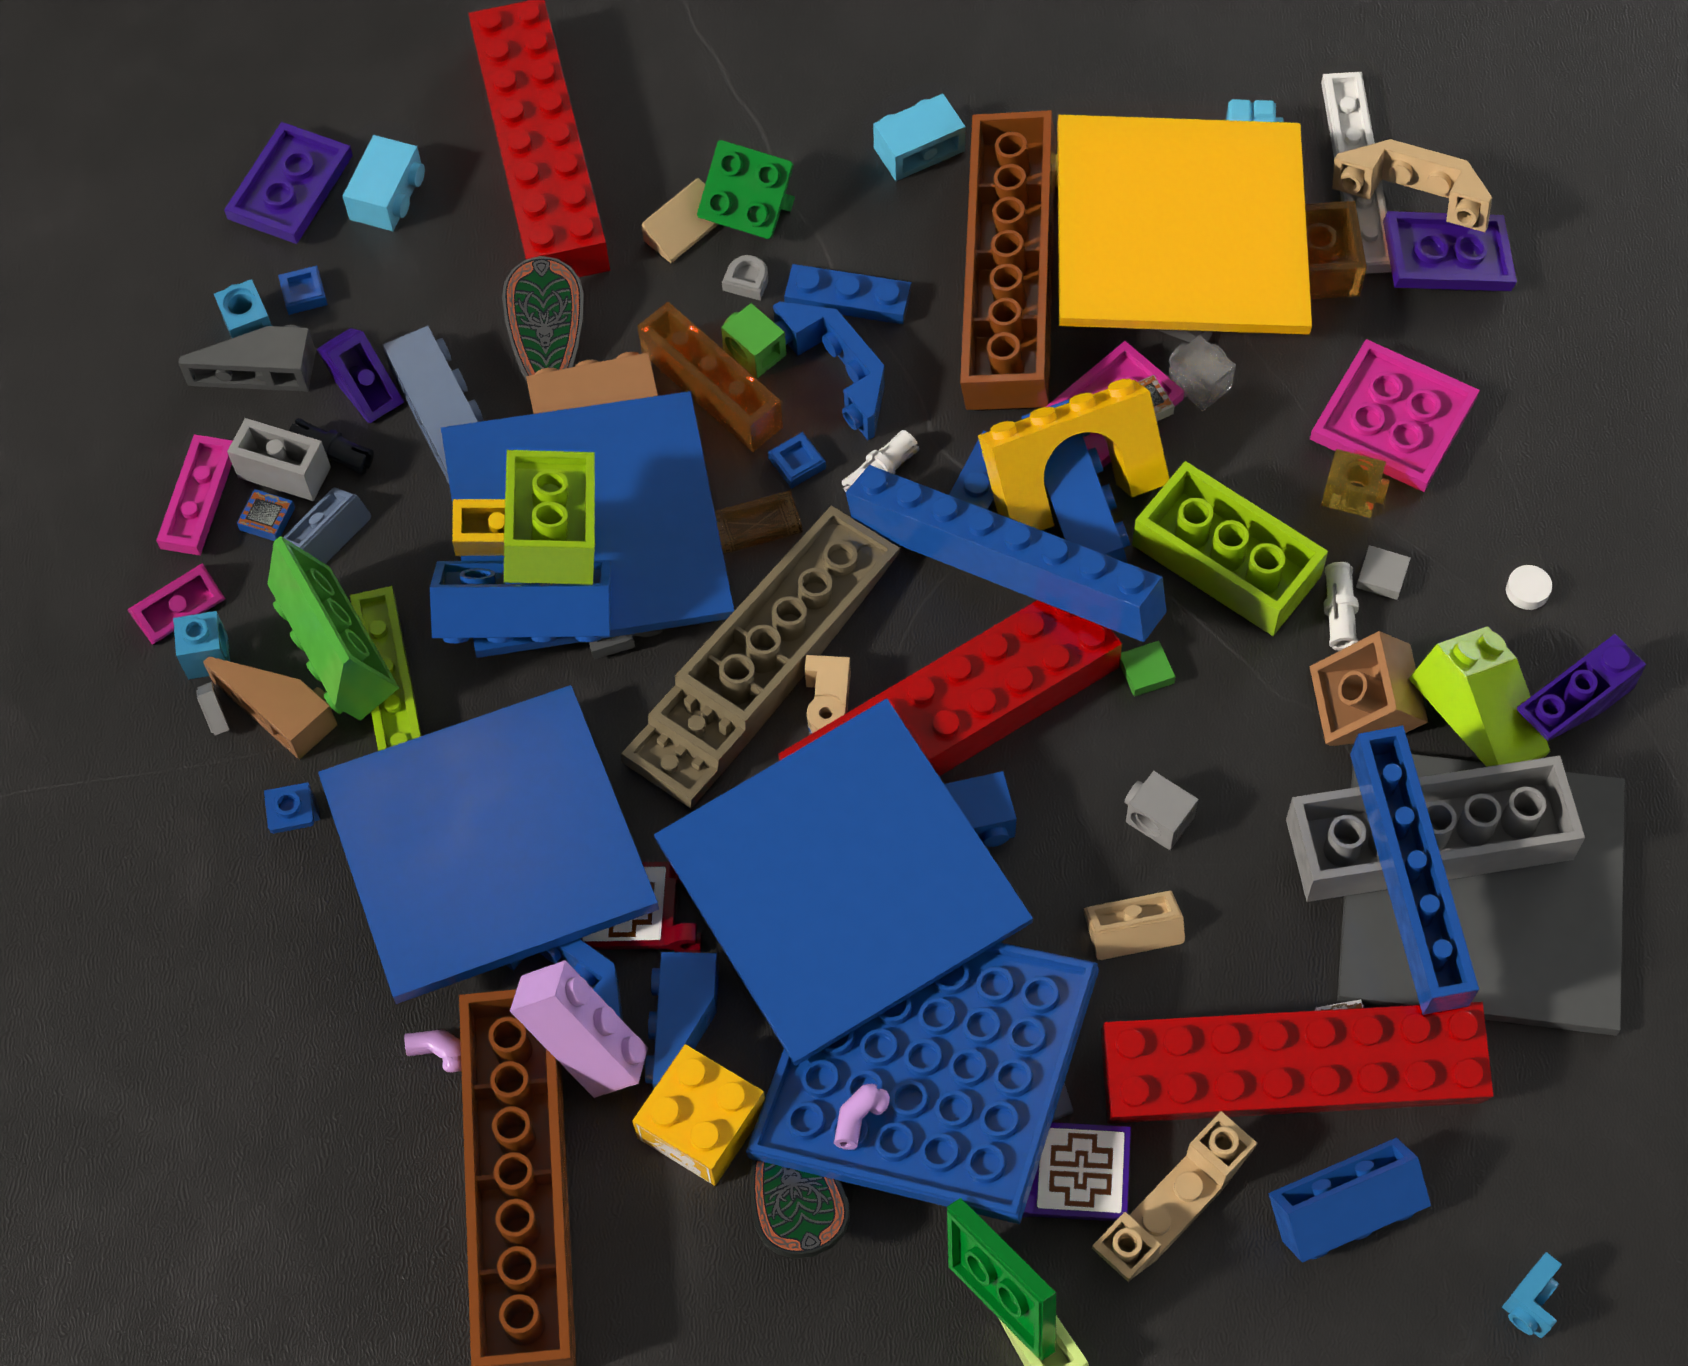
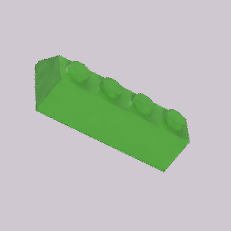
[268,536,399,721]

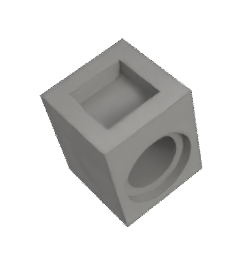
[1124,771,1199,850]

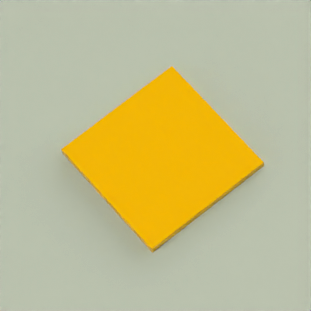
[1057,114,1312,335]

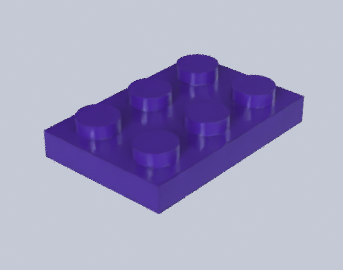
[224,122,353,244]
[1383,211,1517,291]

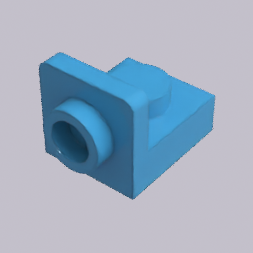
[1502,1252,1562,1338]

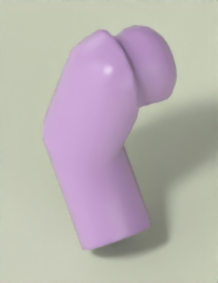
[404,1029,461,1073]
[834,1084,890,1150]

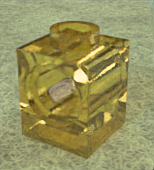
[1321,449,1390,518]

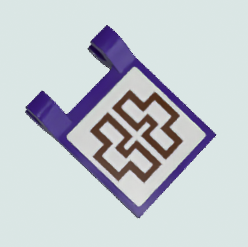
[1022,1122,1131,1221]

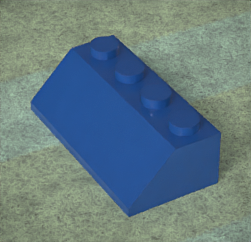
[430,560,611,644]

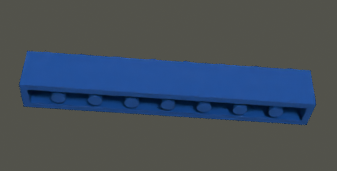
[845,465,1167,642]

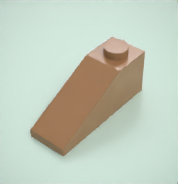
[203,656,338,760]

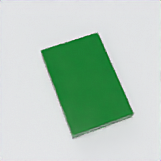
[947,1198,1056,1361]

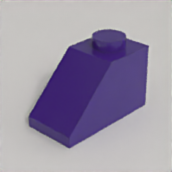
[316,328,404,423]

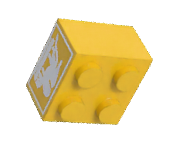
[632,1044,765,1186]

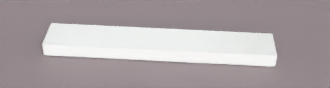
[1321,72,1392,274]

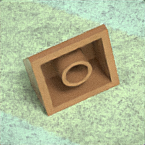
[1309,631,1428,746]

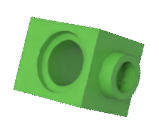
[721,303,787,379]

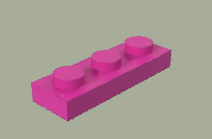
[156,434,233,556]

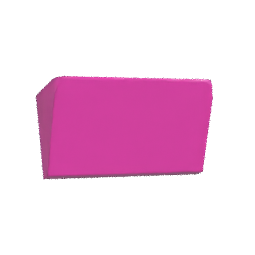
[128,563,226,645]

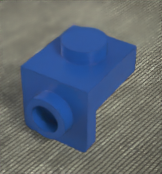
[264,782,320,834]

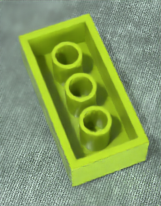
[1132,461,1328,636]

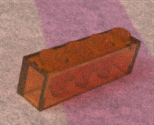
[637,302,783,452]

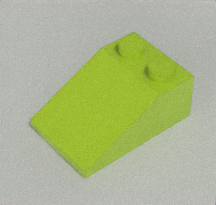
[504,450,595,585]
[1409,626,1550,767]

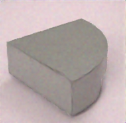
[196,682,229,735]

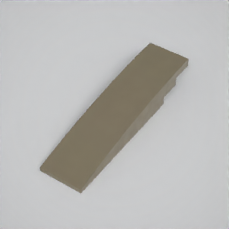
[621,505,900,809]

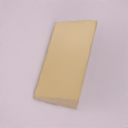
[642,178,719,263]
[1084,891,1185,960]

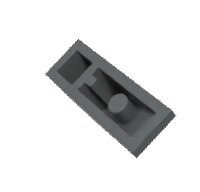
[178,325,316,392]

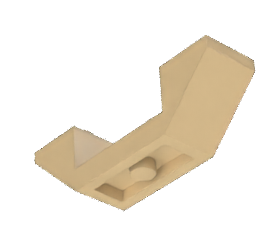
[1332,139,1492,232]
[1092,1111,1257,1282]

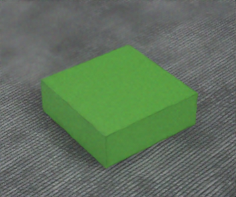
[1120,641,1175,697]

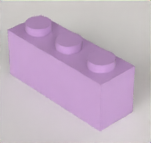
[510,960,648,1098]

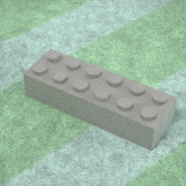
[1286,756,1585,902]

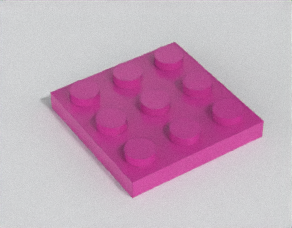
[1310,339,1480,492]

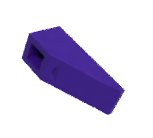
[1517,634,1646,741]

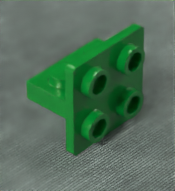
[697,140,795,239]

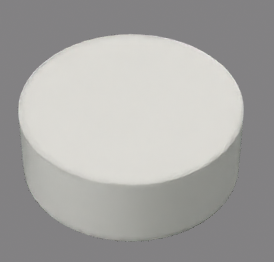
[1506,565,1552,610]

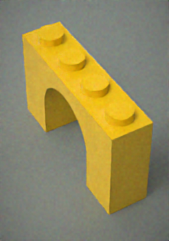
[978,379,1169,530]

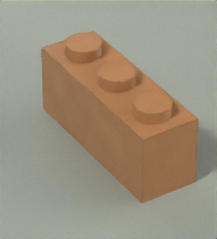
[526,352,658,414]

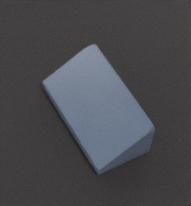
[283,487,371,564]

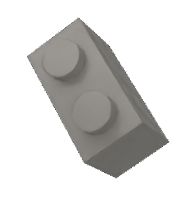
[227,418,331,501]

